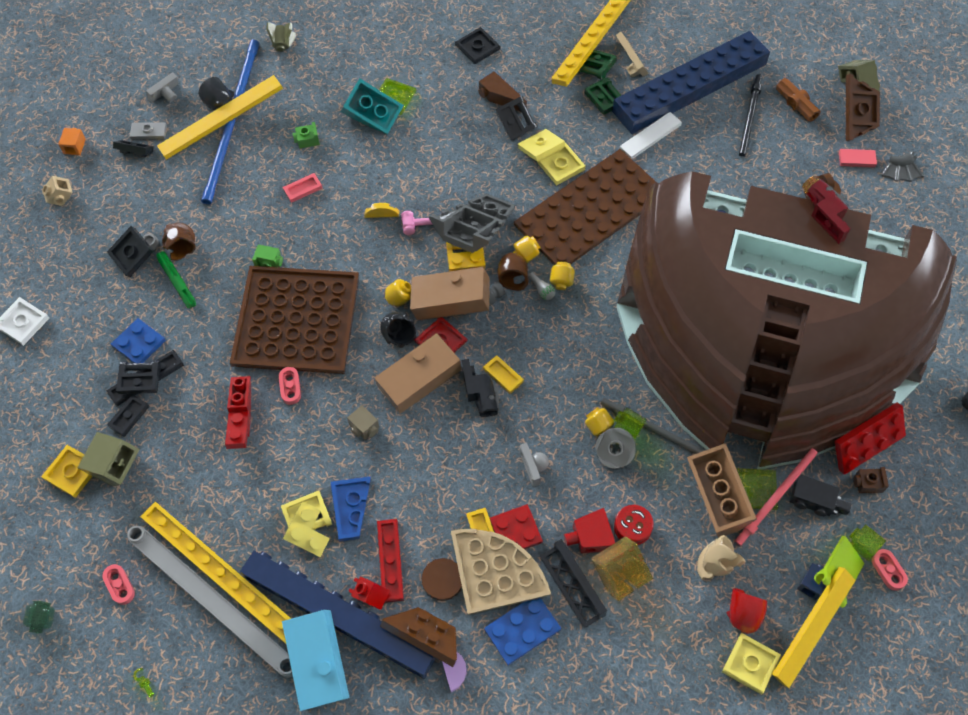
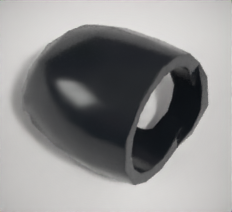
[198,77,235,110]

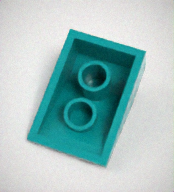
[340,78,404,134]

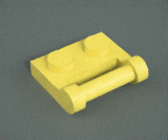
[281,491,333,530]

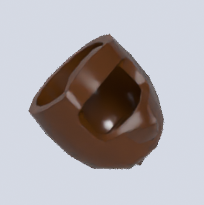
[497,253,529,291]

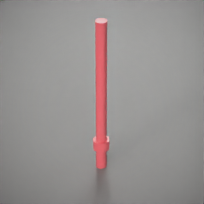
[734,448,818,546]

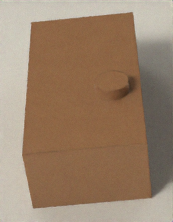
[410,267,490,320]
[374,333,462,414]

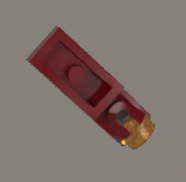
[802,176,851,244]

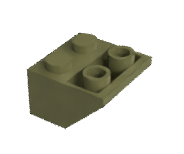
[77,432,140,486]

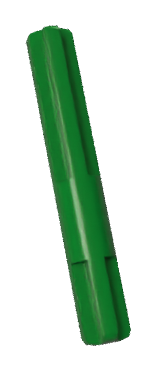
[156,251,196,309]

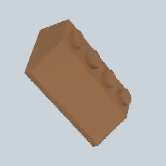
[687,443,757,538]

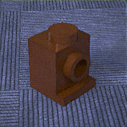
[853,467,889,493]

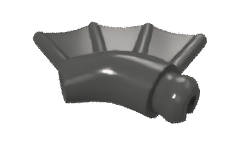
[881,151,924,182]

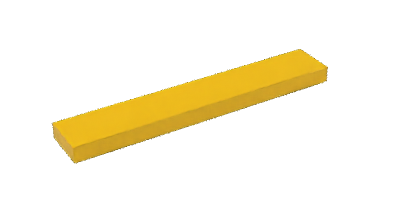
[772,567,856,688]

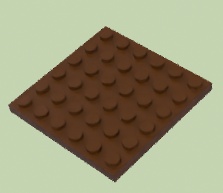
[230,266,359,374]

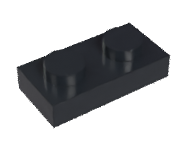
[113,140,154,157]
[107,394,149,437]

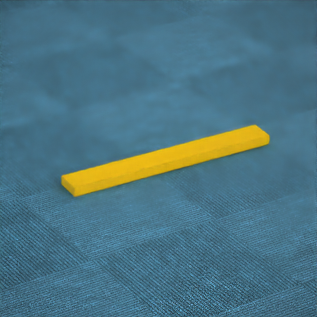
[157,75,283,160]

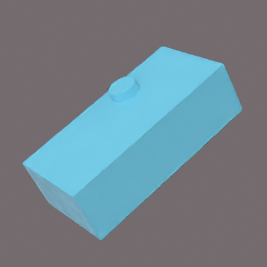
[282,610,350,711]

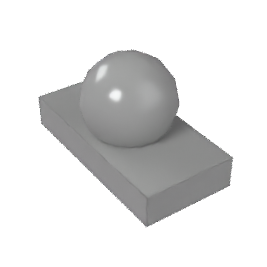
[519,443,549,487]

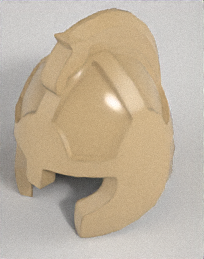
[697,535,746,580]

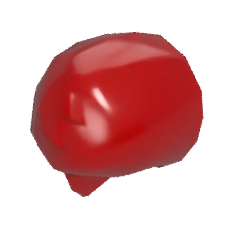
[726,588,767,634]

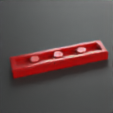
[377,519,404,603]

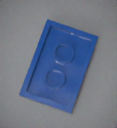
[484,598,562,666]

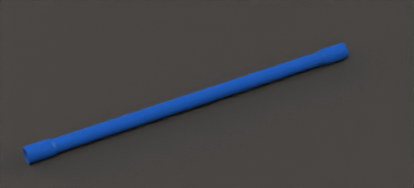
[201,39,260,205]

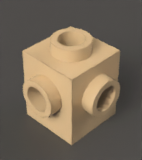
[42,176,73,206]

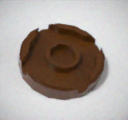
[421,558,462,601]

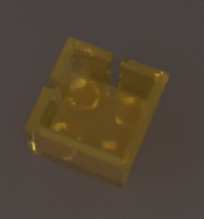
[591,536,653,601]

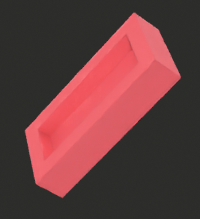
[839,149,877,167]
[283,173,323,203]

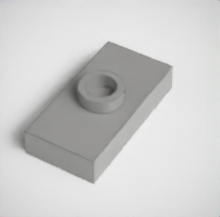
[130,122,167,140]

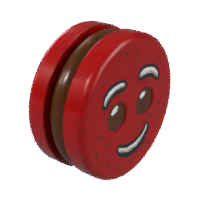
[614,505,654,546]

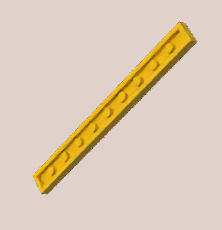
[551,0,631,87]
[140,502,291,644]

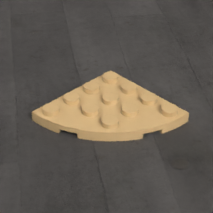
[451,529,551,615]

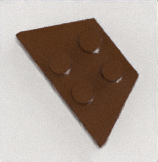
[846,74,880,141]
[380,607,457,667]

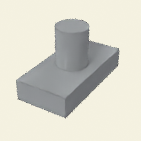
[146,72,179,103]

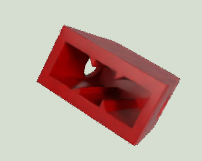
[564,508,616,553]

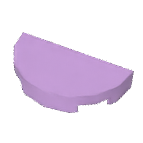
[442,652,467,692]

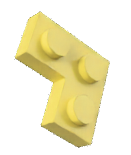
[283,501,330,557]

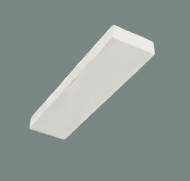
[619,112,682,159]

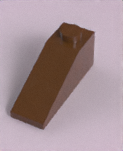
[478,72,527,112]

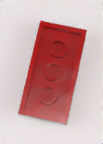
[835,402,906,475]

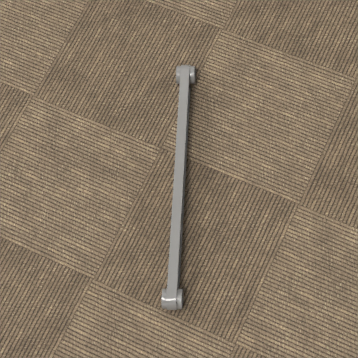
[127,526,293,678]

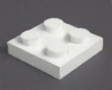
[0,297,49,346]

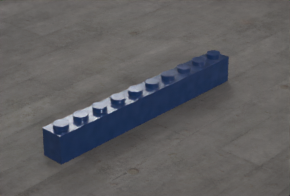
[240,551,436,679]

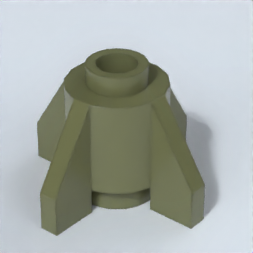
[266,22,296,52]

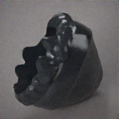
[380,312,416,348]

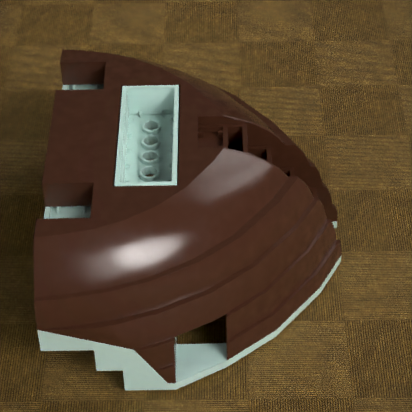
[616,171,957,470]

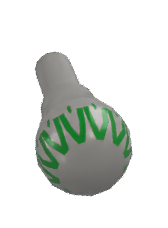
[528,272,555,300]

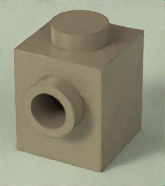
[347,405,379,440]

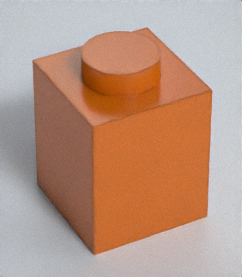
[59,128,86,155]

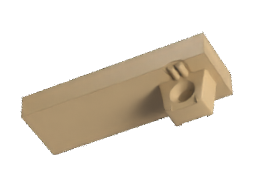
[616,32,649,77]

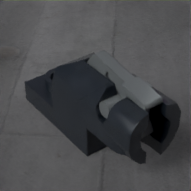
[461,359,499,417]

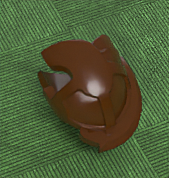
[162,222,196,260]

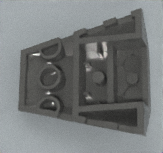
[429,194,515,253]

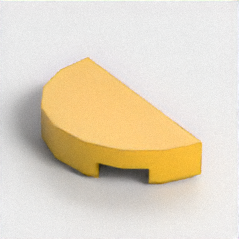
[364,203,399,218]

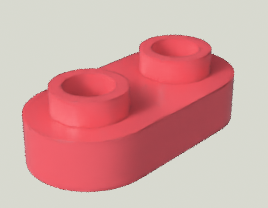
[279,367,301,405]
[872,549,908,591]
[102,564,135,605]

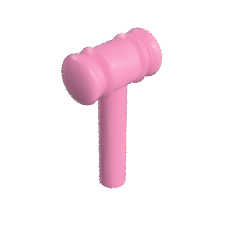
[401,211,433,235]

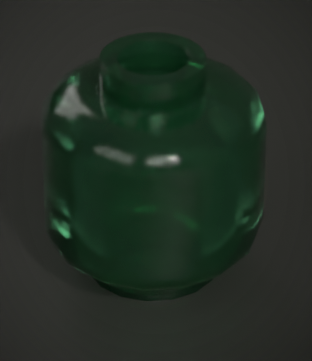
[23,601,55,633]

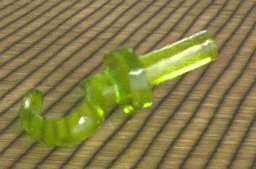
[133,668,154,697]

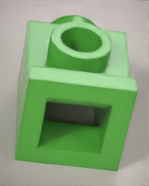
[293,122,320,149]
[252,244,283,267]

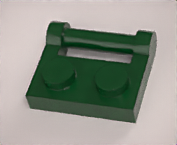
[577,50,617,80]
[584,78,621,115]

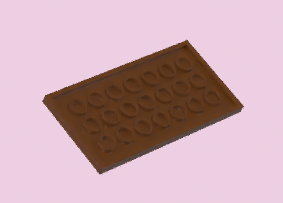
[514,149,657,265]

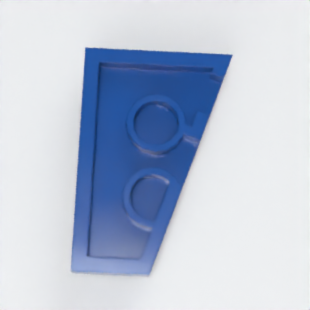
[331,476,371,542]

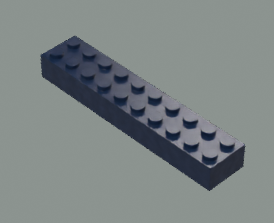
[612,31,770,134]

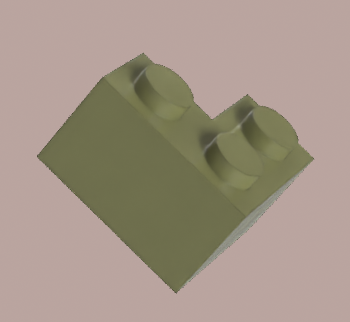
[838,60,880,92]

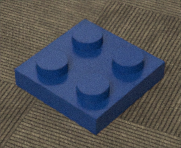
[111,318,166,363]

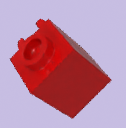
[349,576,390,610]

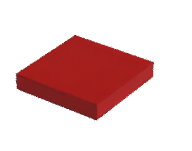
[414,317,468,353]

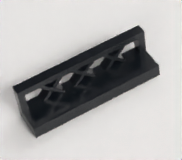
[539,539,607,628]

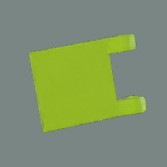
[814,536,865,608]

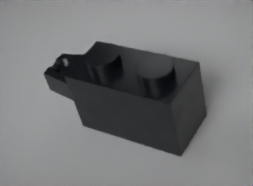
[790,474,852,517]

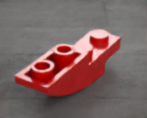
[225,376,251,449]

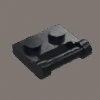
[495,96,538,141]
[116,360,161,394]

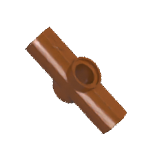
[776,78,821,122]

